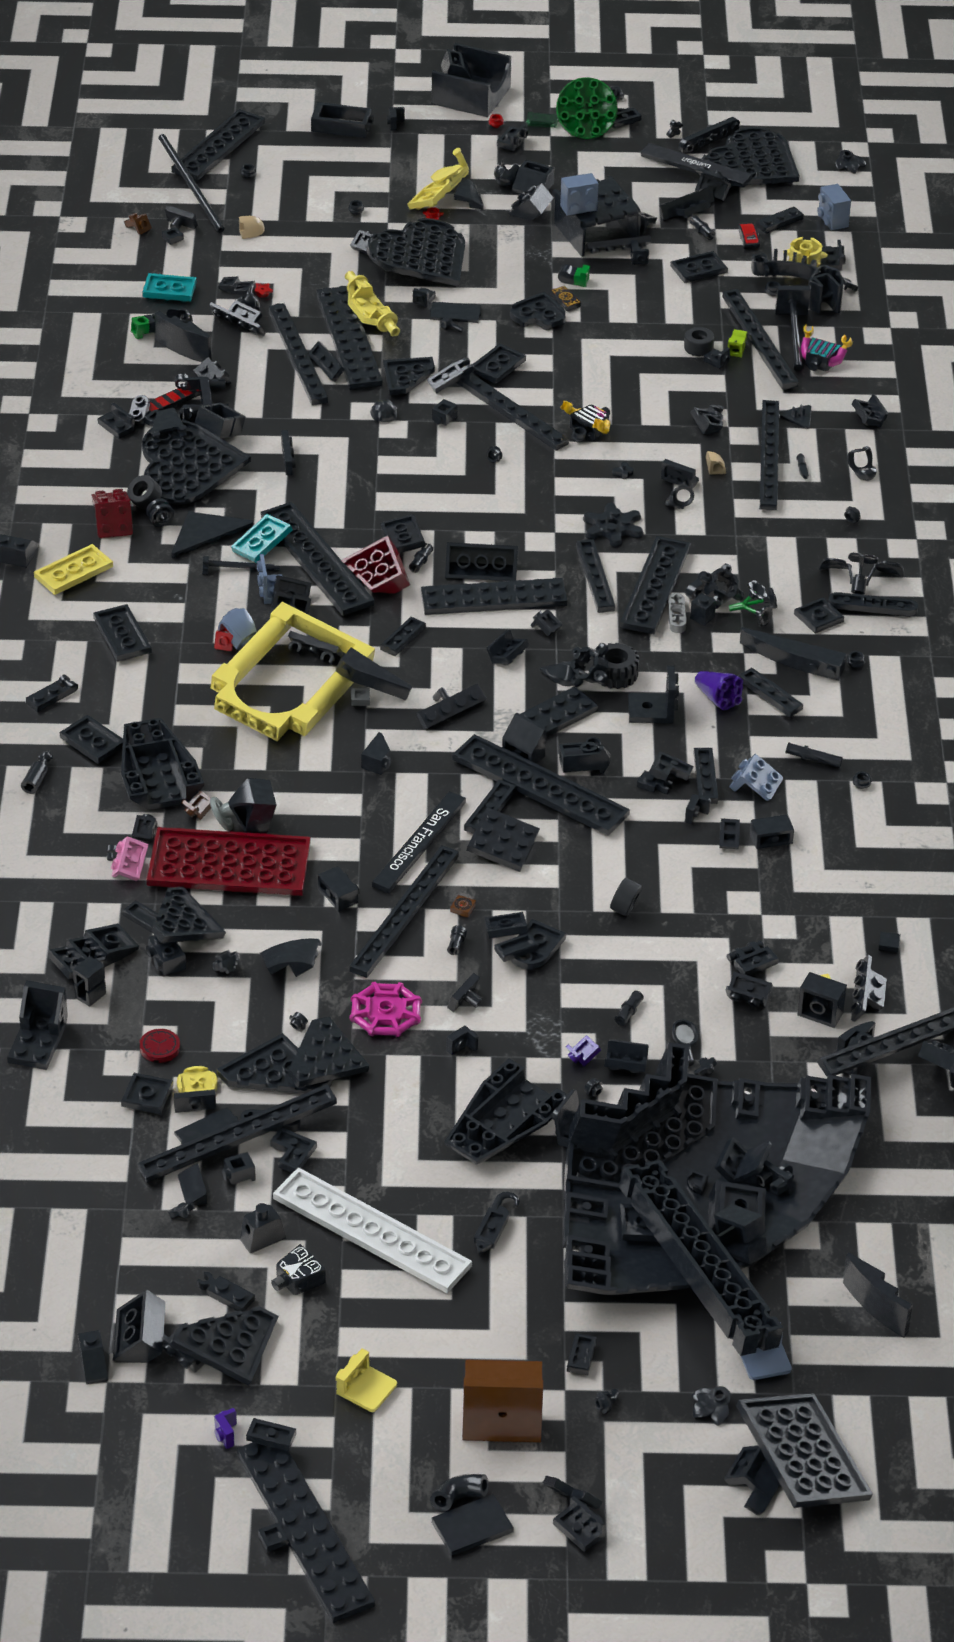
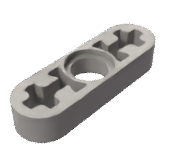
[668,593,686,633]

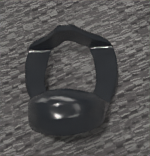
[237,284,260,311]
[847,446,877,480]

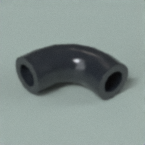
[430,1474,489,1511]

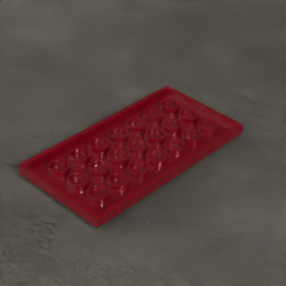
[147,827,311,896]

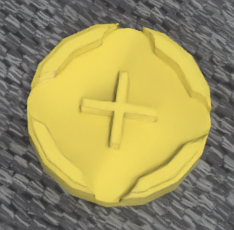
[177,1066,218,1093]

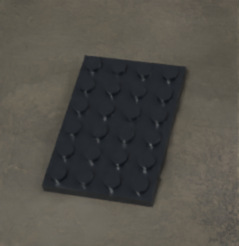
[736,1393,873,1508]

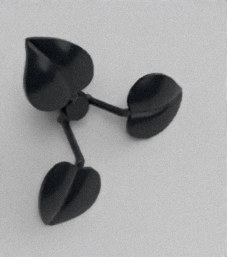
[819,552,904,595]

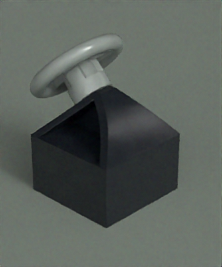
[210,778,277,834]

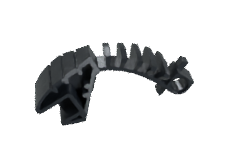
[751,248,844,313]

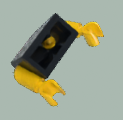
[560,401,611,441]

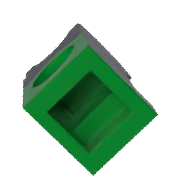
[558,264,590,287]
[131,314,155,339]

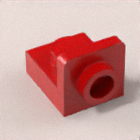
[214,628,234,651]

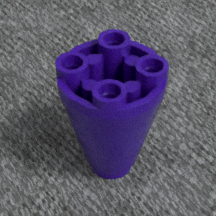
[695,671,743,710]

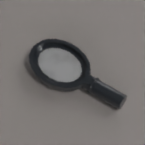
[672,1020,698,1066]

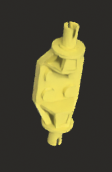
[345,271,400,336]

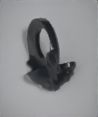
[665,485,695,509]

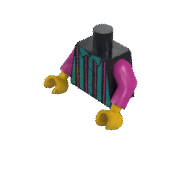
[801,325,853,371]

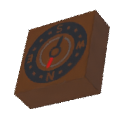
[450,895,476,918]

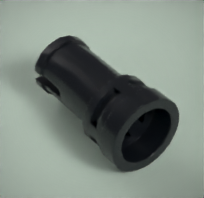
[447,925,467,955]

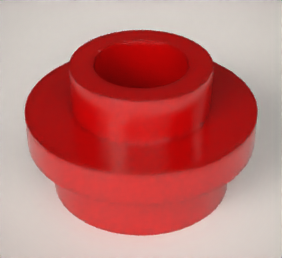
[488,114,504,128]

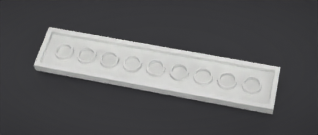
[273,1167,472,1293]

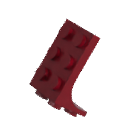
[91,489,133,538]

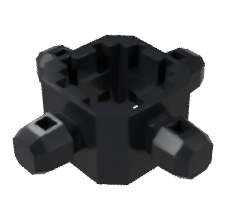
[698,563,745,609]
[571,642,609,687]

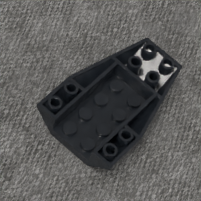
[121,718,204,811]
[444,1058,568,1165]

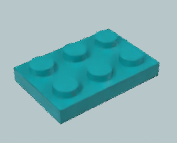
[142,273,197,302]
[231,514,293,563]

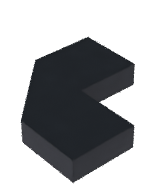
[542,1475,603,1509]

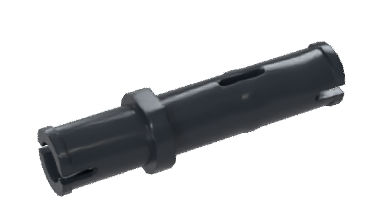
[785,742,843,768]

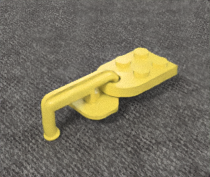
[407,148,469,210]

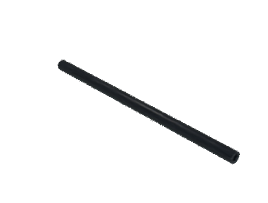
[158,134,225,233]

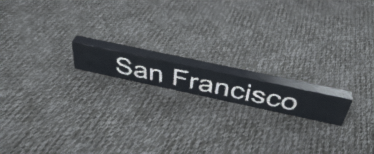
[372,791,466,894]

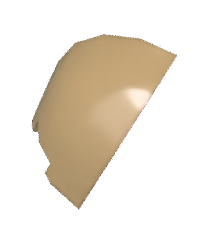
[239,216,264,239]
[706,451,726,474]

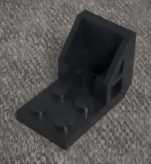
[7,980,68,1070]

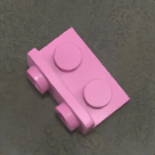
[111,836,148,881]

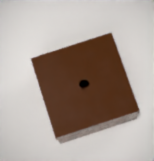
[462,1359,543,1442]

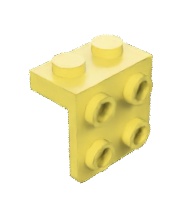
[336,1348,397,1412]

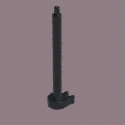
[202,556,280,575]

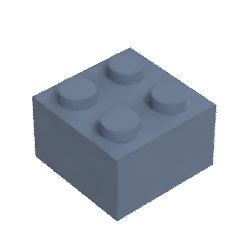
[560,173,598,215]
[817,184,851,230]

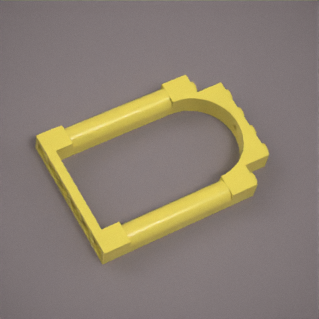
[210,602,375,741]

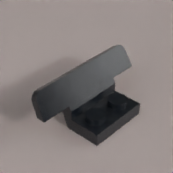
[724,1445,780,1515]

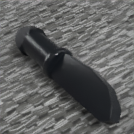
[796,453,809,479]

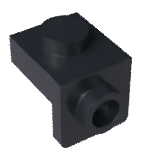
[387,107,405,130]

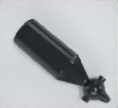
[21,750,53,794]

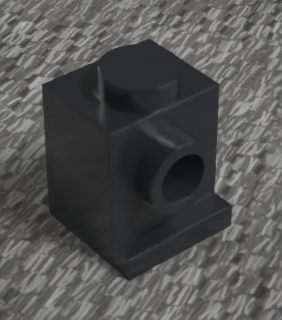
[432,399,458,425]
[222,1152,256,1185]

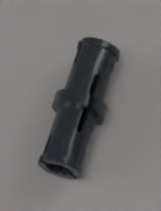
[690,215,716,240]
[409,543,433,573]
[614,990,644,1026]

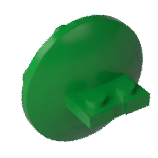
[556,77,618,139]

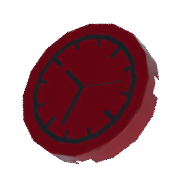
[140,1029,180,1063]

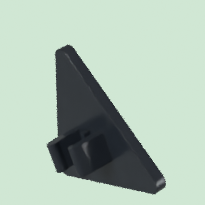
[779,404,812,429]

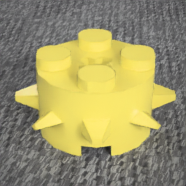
[783,237,828,267]

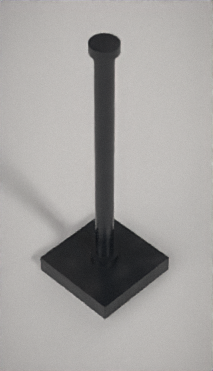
[775,286,811,372]

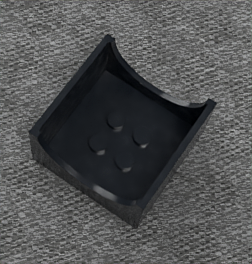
[431,43,512,117]

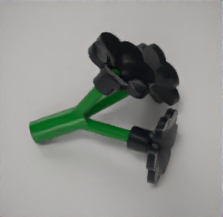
[729,580,777,627]

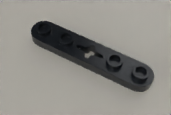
[678,117,740,154]
[828,592,918,617]

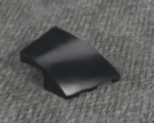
[270,575,312,614]
[260,938,322,977]

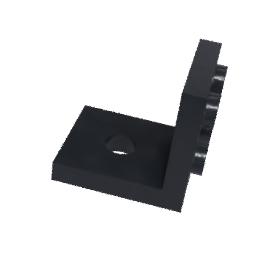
[628,666,679,724]

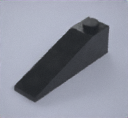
[336,647,412,700]

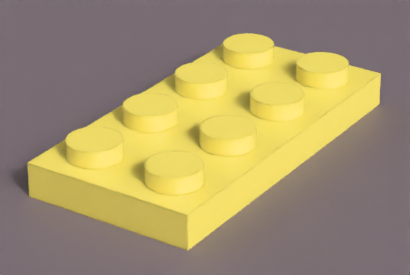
[34,544,113,595]

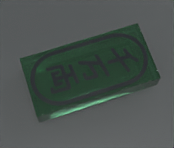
[526,112,558,127]

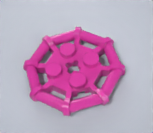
[349,982,422,1037]

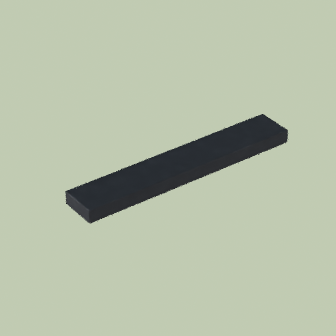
[576,540,615,613]

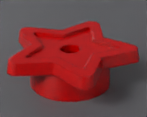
[423,207,444,220]
[255,283,273,298]

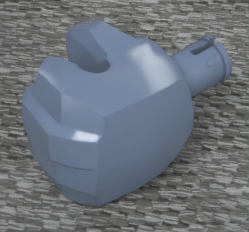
[218,608,257,651]

